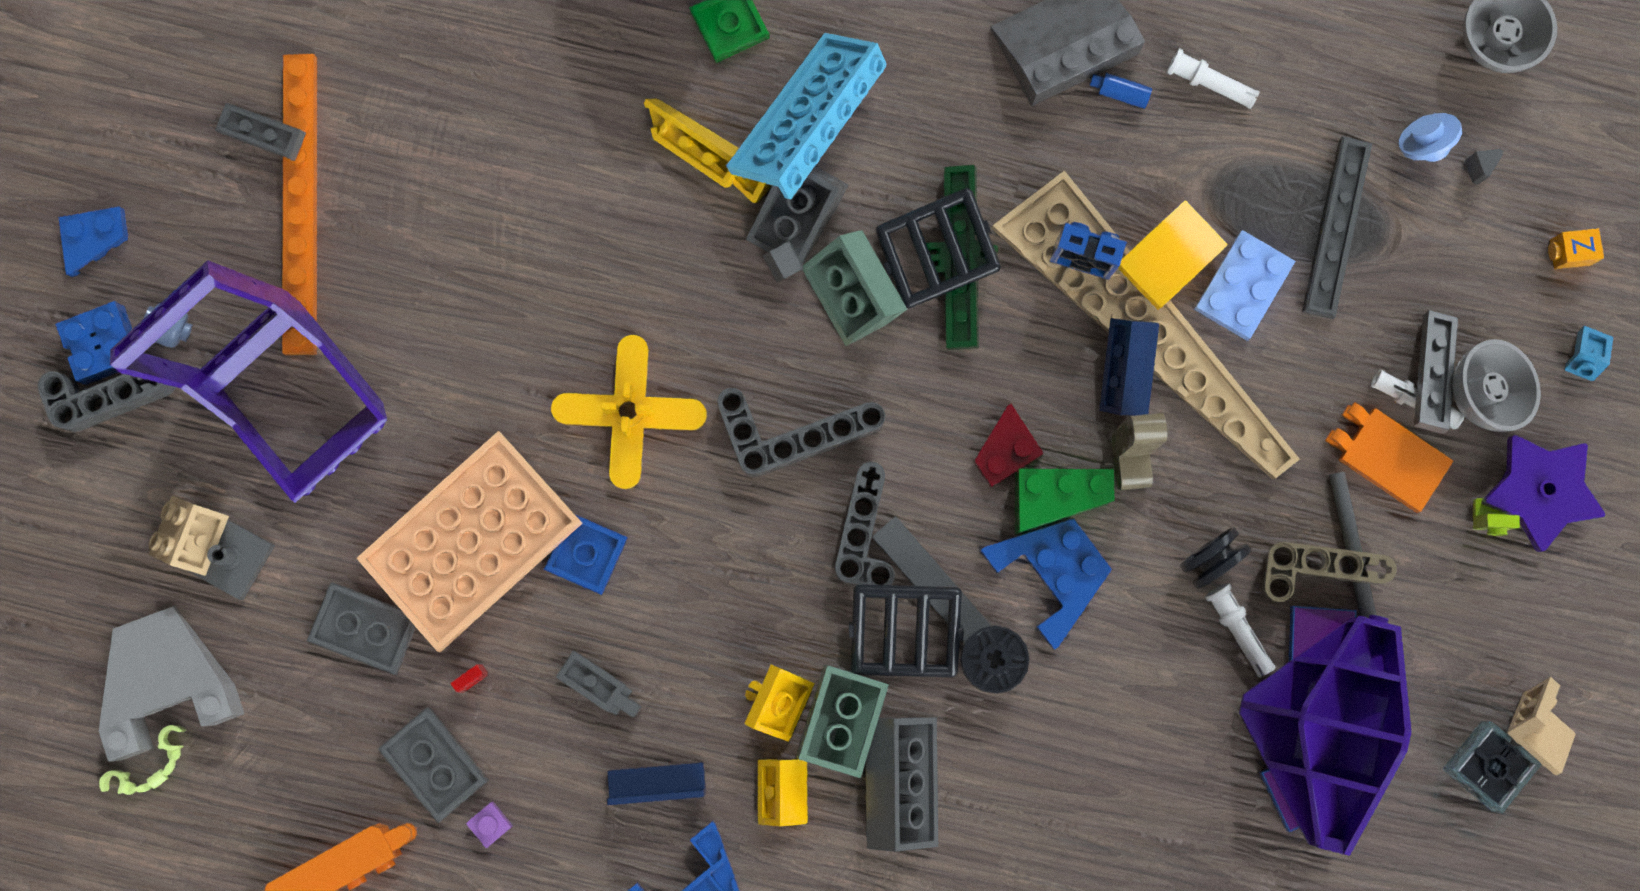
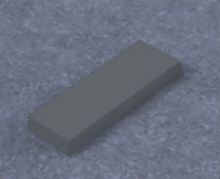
[215,103,306,161]

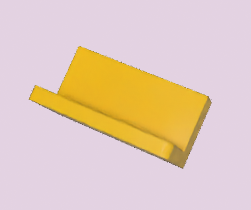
[758,759,808,826]

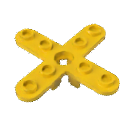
[551,335,707,489]

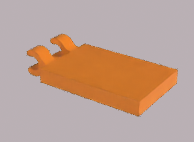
[1325,402,1454,513]

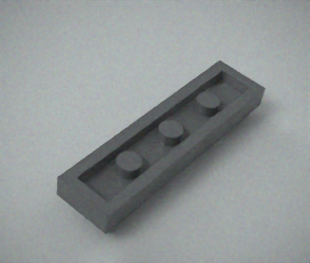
[1414,310,1458,434]

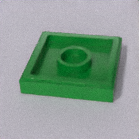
[689,0,770,63]

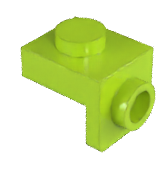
[1473,498,1520,536]

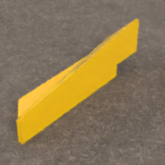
[644,98,772,203]

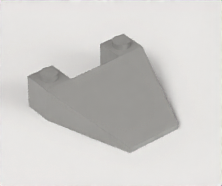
[99,606,245,762]

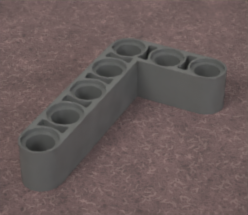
[717,388,886,477]

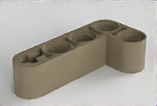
[1111,413,1167,491]
[1262,542,1397,603]

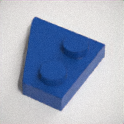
[58,206,128,277]

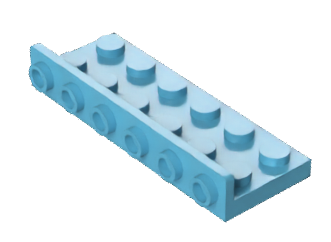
[726,33,887,199]

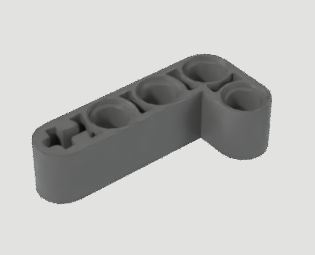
[37,371,176,432]
[835,462,895,586]

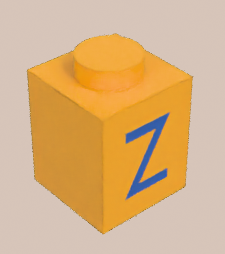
[1548,228,1604,269]

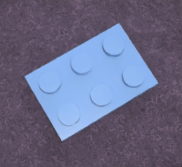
[1194,230,1296,341]

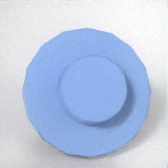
[1399,113,1462,162]

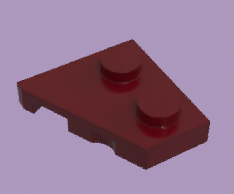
[974,404,1044,488]

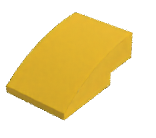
[1118,200,1228,310]

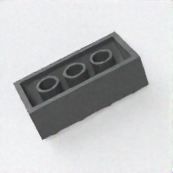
[866,717,938,852]

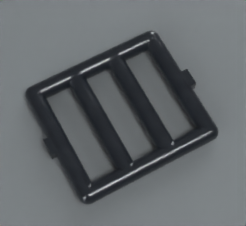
[876,188,1001,309]
[849,584,964,678]

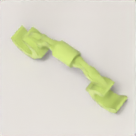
[99,725,186,795]

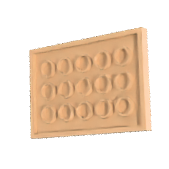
[356,431,582,652]

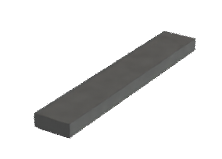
[1303,136,1373,320]
[872,516,1003,669]

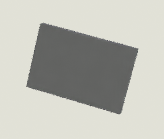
[307,582,416,675]
[378,707,489,823]

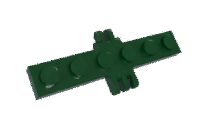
[926,165,998,350]

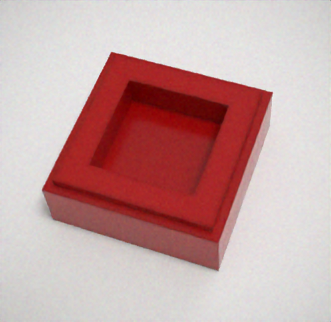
[450,664,489,693]

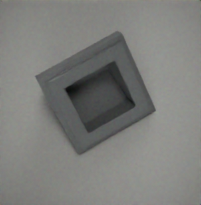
[1465,149,1504,185]
[763,241,804,283]

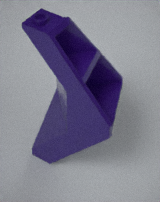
[1239,614,1412,856]

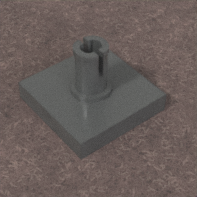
[187,519,275,600]

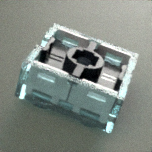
[1443,721,1542,814]

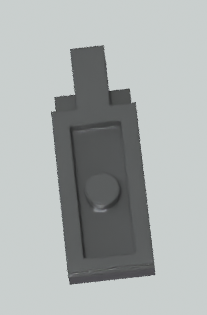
[556,650,642,717]

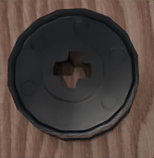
[1180,527,1252,589]
[960,625,1030,694]

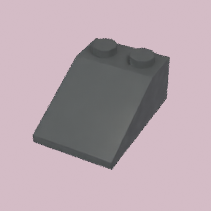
[746,166,849,264]

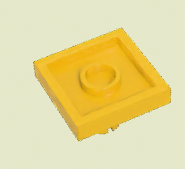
[744,664,815,742]

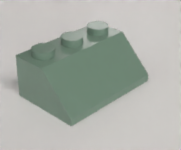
[802,230,907,346]
[796,664,889,778]

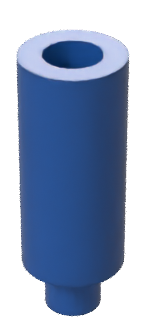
[1089,73,1152,109]

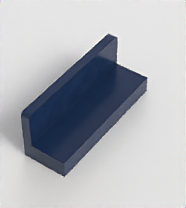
[1099,318,1159,416]
[607,762,706,805]

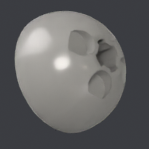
[1463,0,1557,73]
[1452,339,1541,432]

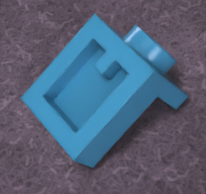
[1565,326,1613,381]

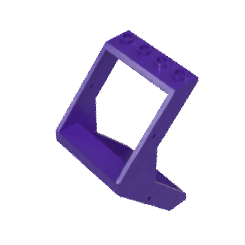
[110,260,387,503]

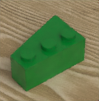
[1015,469,1115,535]

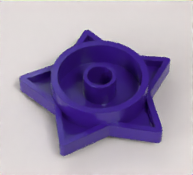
[1482,435,1605,552]

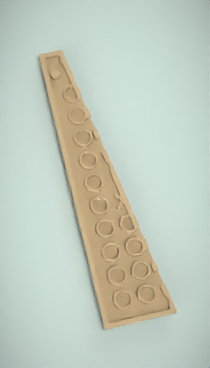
[991,171,1300,480]

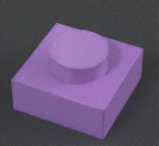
[466,802,513,848]

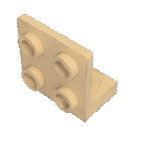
[149,496,229,576]
[1507,677,1575,776]

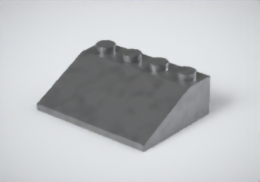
[990,0,1145,106]

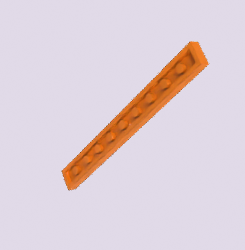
[282,54,317,356]

